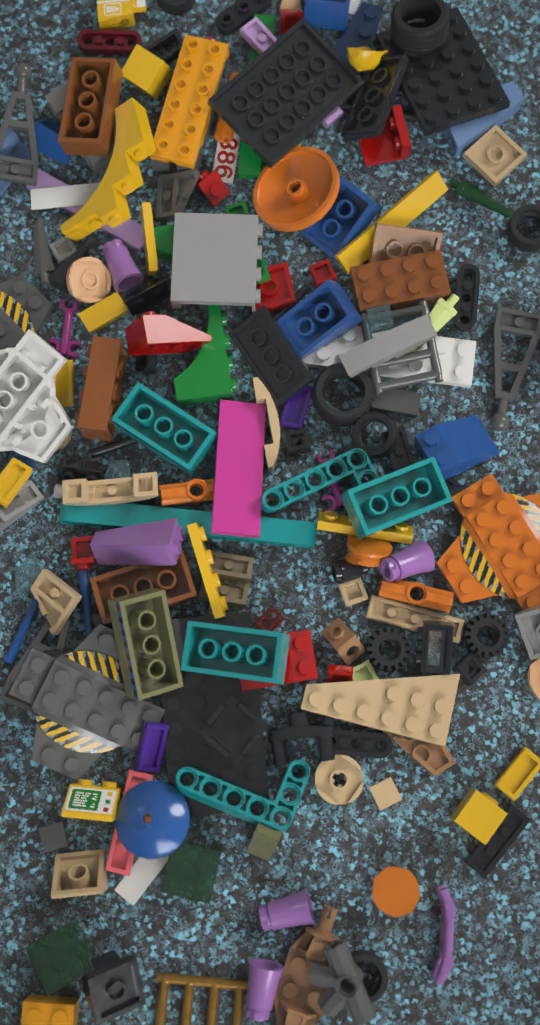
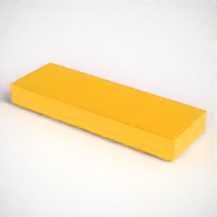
[140,202,158,276]

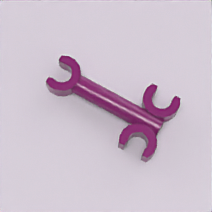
[48,299,81,360]
[317,450,351,511]

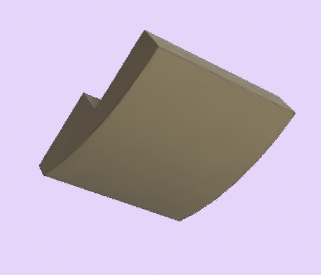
[199,551,254,609]

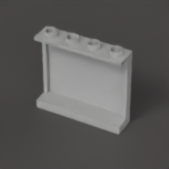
[170,212,263,311]

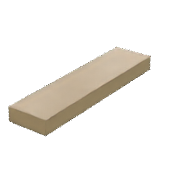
[365,594,465,644]

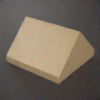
[51,849,108,899]

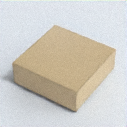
[338,577,369,607]
[368,777,402,811]

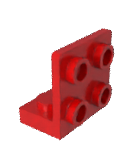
[358,104,411,167]

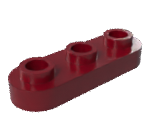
[77,29,143,55]

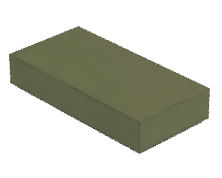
[246,823,282,862]

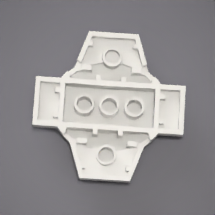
[0,329,74,463]

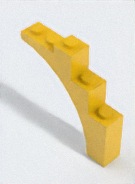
[60,97,156,242]

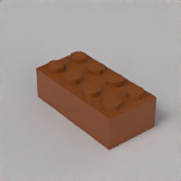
[58,57,123,157]
[349,249,451,316]
[75,336,128,442]
[90,549,199,627]

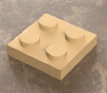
[463,124,527,187]

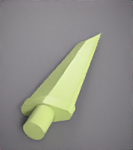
[409,293,459,353]

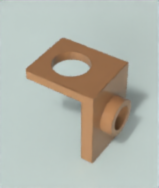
[320,618,366,666]

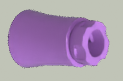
[103,239,144,292]
[379,540,435,582]
[258,888,315,931]
[245,958,284,1021]

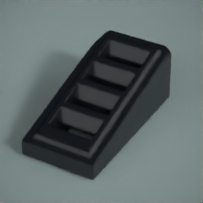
[145,28,184,64]
[48,246,91,295]

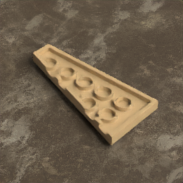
[300,674,460,747]

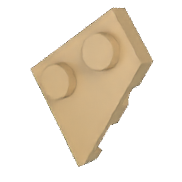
[30,569,83,635]

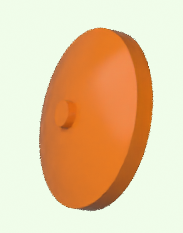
[253,146,340,232]

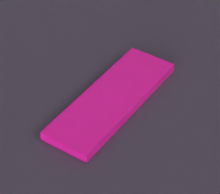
[211,399,266,538]

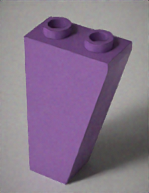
[90,518,185,565]

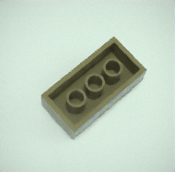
[108,588,184,701]

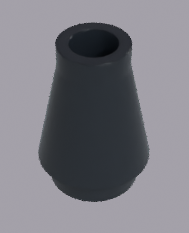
[331,560,368,583]

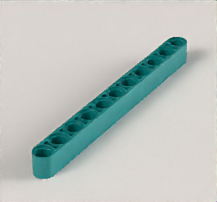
[58,498,317,548]

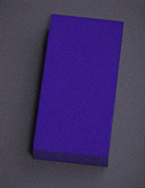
[279,385,313,430]
[133,721,170,773]

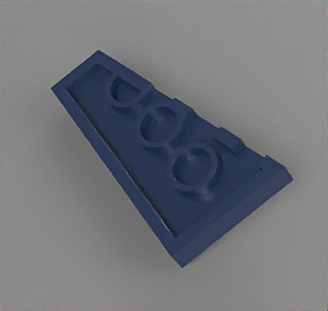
[334,2,384,79]

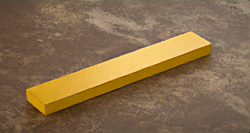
[335,171,448,275]

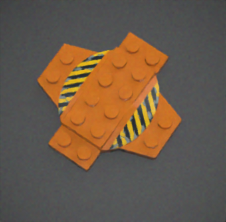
[436,473,540,611]

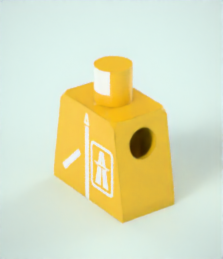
[97,0,147,30]

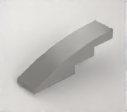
[339,314,438,378]
[0,479,44,532]

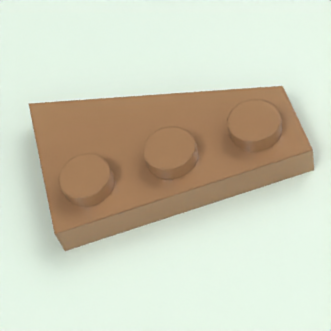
[368,223,443,263]
[382,731,456,776]

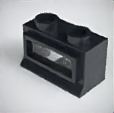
[415,620,454,675]

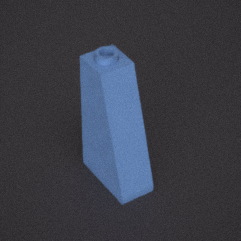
[442,80,523,158]

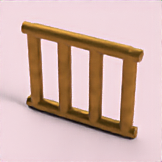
[155,972,248,1025]

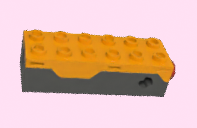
[150,34,230,175]

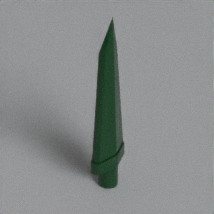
[449,178,515,220]

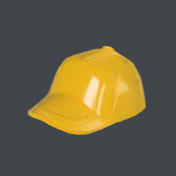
[347,47,389,72]

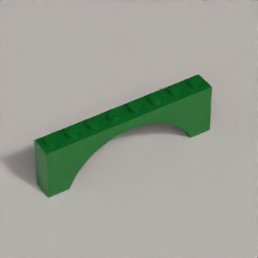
[154,224,237,407]

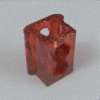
[254,606,285,631]

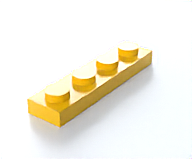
[317,511,413,544]
[187,523,228,619]

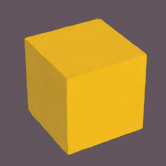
[122,44,173,100]
[449,788,508,845]

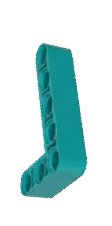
[260,448,379,513]
[175,760,310,833]

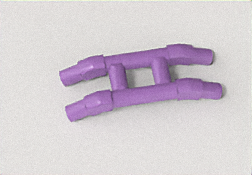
[430,884,456,986]

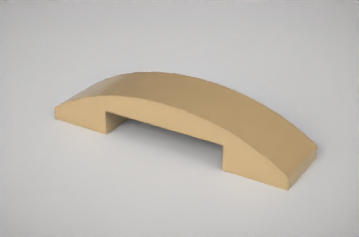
[253,377,280,473]
[62,472,159,506]

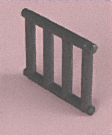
[360,300,444,395]

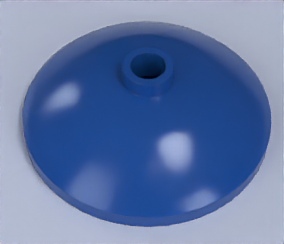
[115,781,190,859]

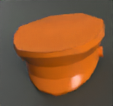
[345,535,393,567]
[372,866,420,918]

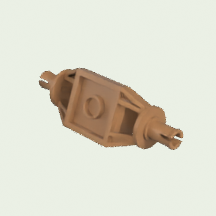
[274,904,340,1025]

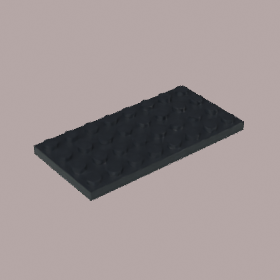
[161,611,269,816]

